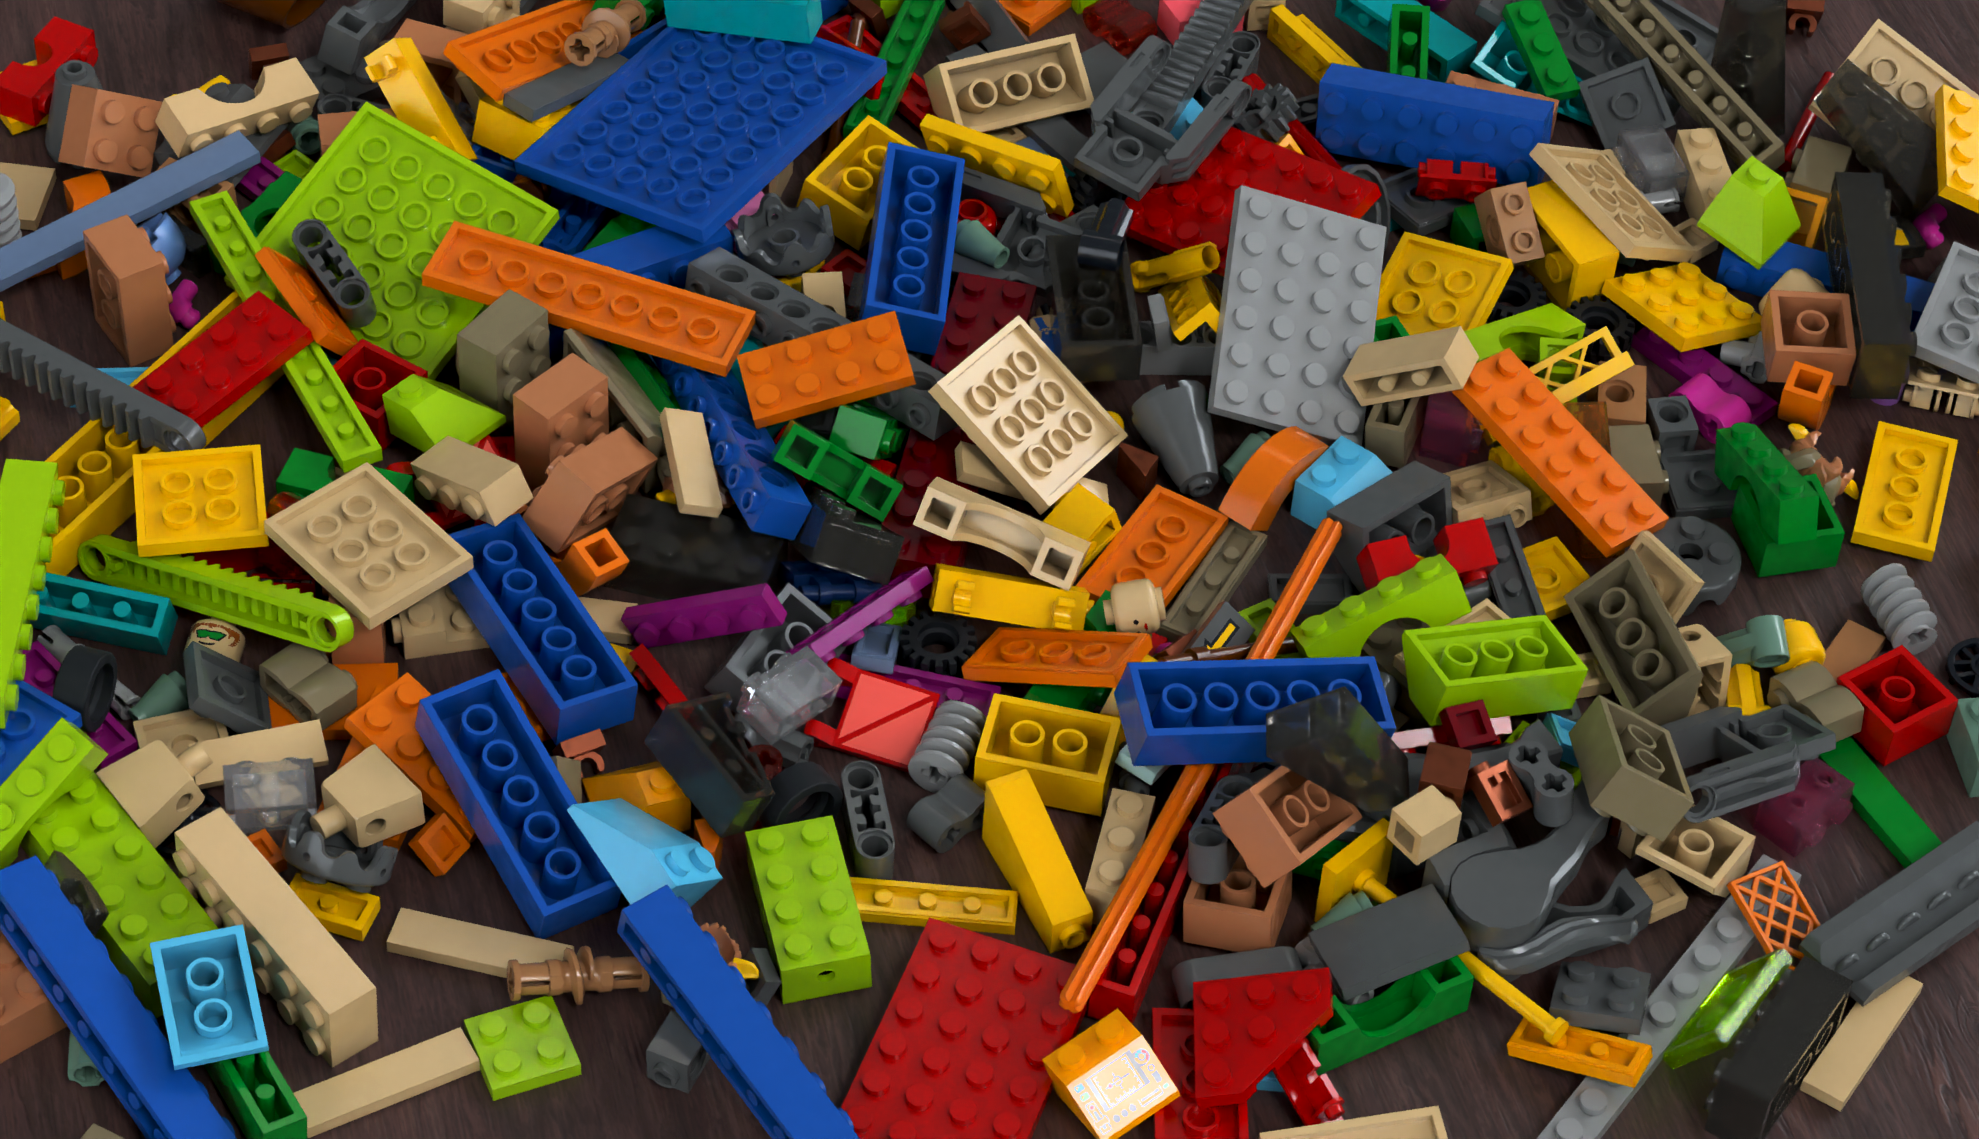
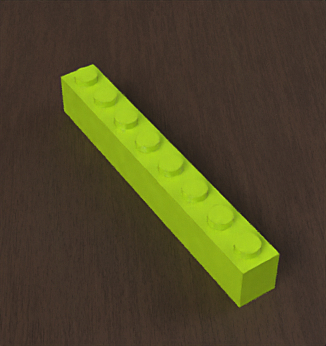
[0,459,66,729]

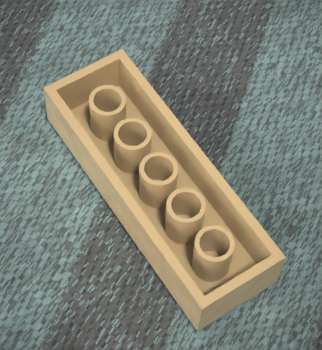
[173,807,379,1068]

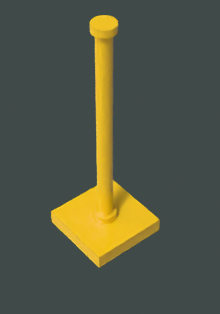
[1314,818,1569,1045]

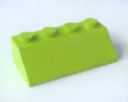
[1402,615,1589,726]

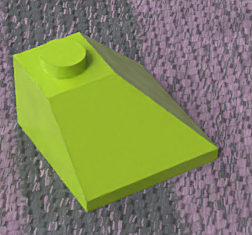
[1696,156,1801,270]
[382,374,506,452]

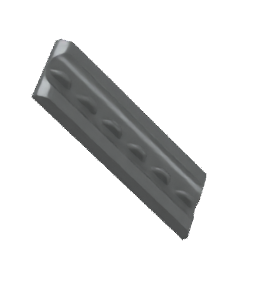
[1798,820,1979,1007]

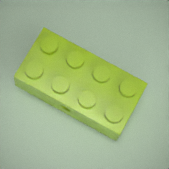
[745,815,872,1004]

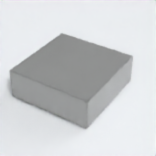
[1147,293,1173,352]

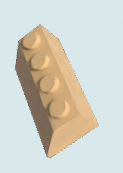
[923,33,1094,133]

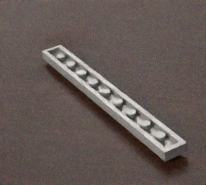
[1537,854,1802,1139]

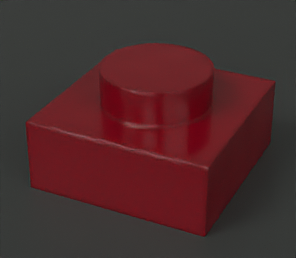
[1438,699,1498,750]

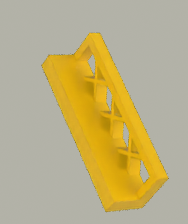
[1267,4,1362,85]
[1158,275,1221,342]
[1468,326,1635,446]

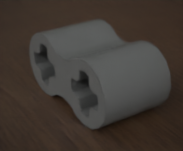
[1508,740,1574,827]
[906,773,985,853]

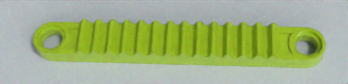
[77,534,354,652]

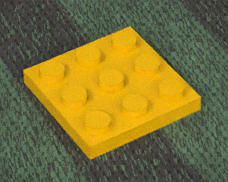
[1376,231,1514,335]
[1601,262,1762,352]
[132,444,269,557]

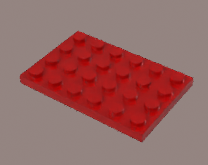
[1125,127,1382,277]
[841,917,1090,1139]

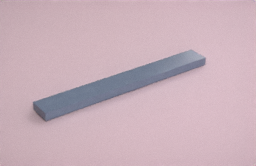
[0,130,261,292]

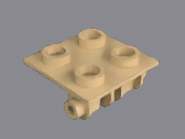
[1902,357,1979,419]

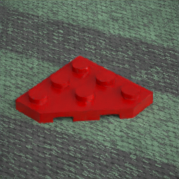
[1193,967,1334,1108]

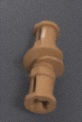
[564,0,646,67]
[507,946,650,1005]

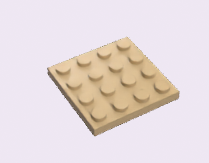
[928,315,1128,515]

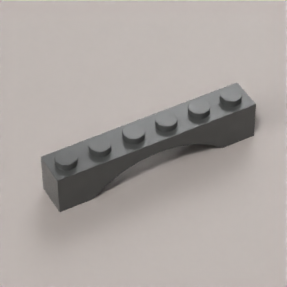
[317,0,417,75]

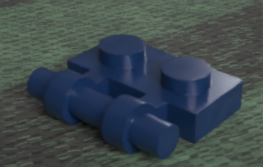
[780,558,882,606]

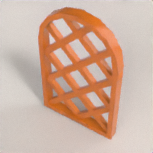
[1726,860,1821,976]

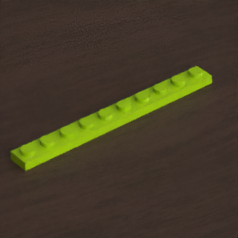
[189,190,383,473]

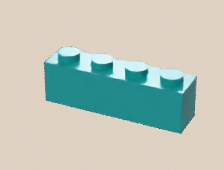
[663,0,823,44]
[1335,0,1477,83]
[29,572,178,656]

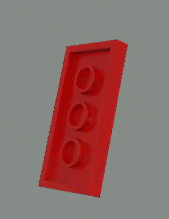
[133,290,314,428]
[1151,1008,1249,1139]

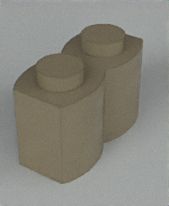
[259,642,358,731]
[1767,660,1864,742]

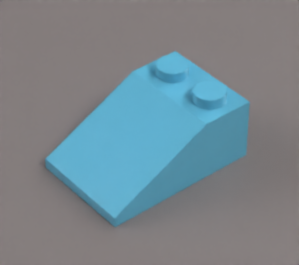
[1290,435,1393,530]
[567,798,723,908]
[150,924,269,1070]

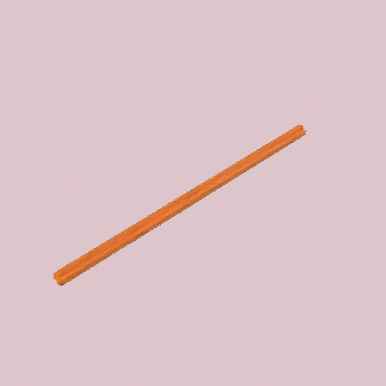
[1059,517,1343,1013]

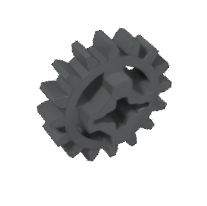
[1232,83,1300,142]

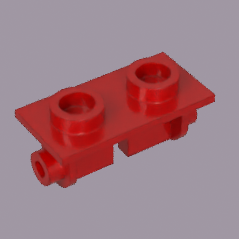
[1415,158,1497,203]
[1272,1038,1345,1126]

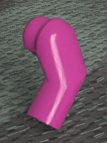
[1912,203,1947,249]
[169,279,201,329]

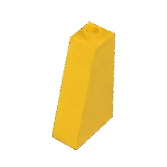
[982,768,1093,954]

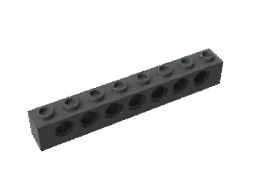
[685,247,959,440]

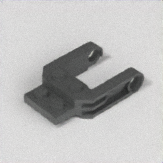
[1074,35,1252,202]
[949,166,1084,300]
[1661,704,1836,823]

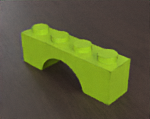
[1464,303,1586,363]
[1290,553,1472,658]
[0,717,108,870]

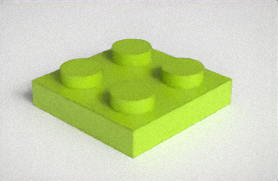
[464,995,581,1101]

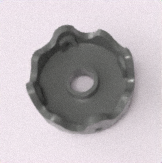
[732,193,835,278]
[1653,516,1742,616]
[281,809,398,893]

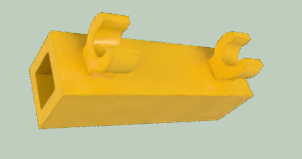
[364,37,478,162]
[929,563,1094,631]

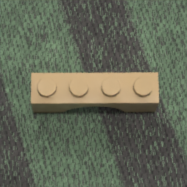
[155,57,320,158]
[913,477,1091,591]

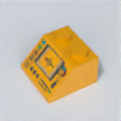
[1042,1008,1180,1139]

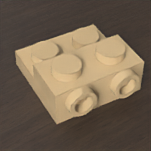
[1443,460,1532,528]
[390,584,490,660]

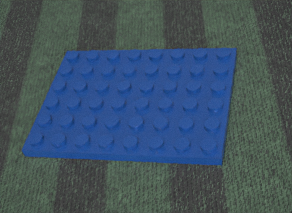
[514,27,887,243]

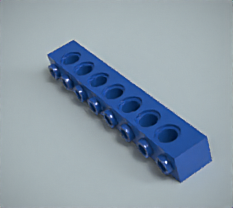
[651,355,812,540]

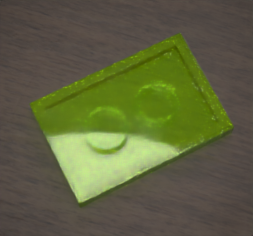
[1662,948,1794,1070]

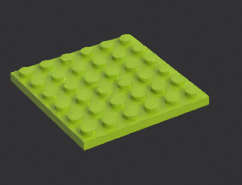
[224,102,560,380]

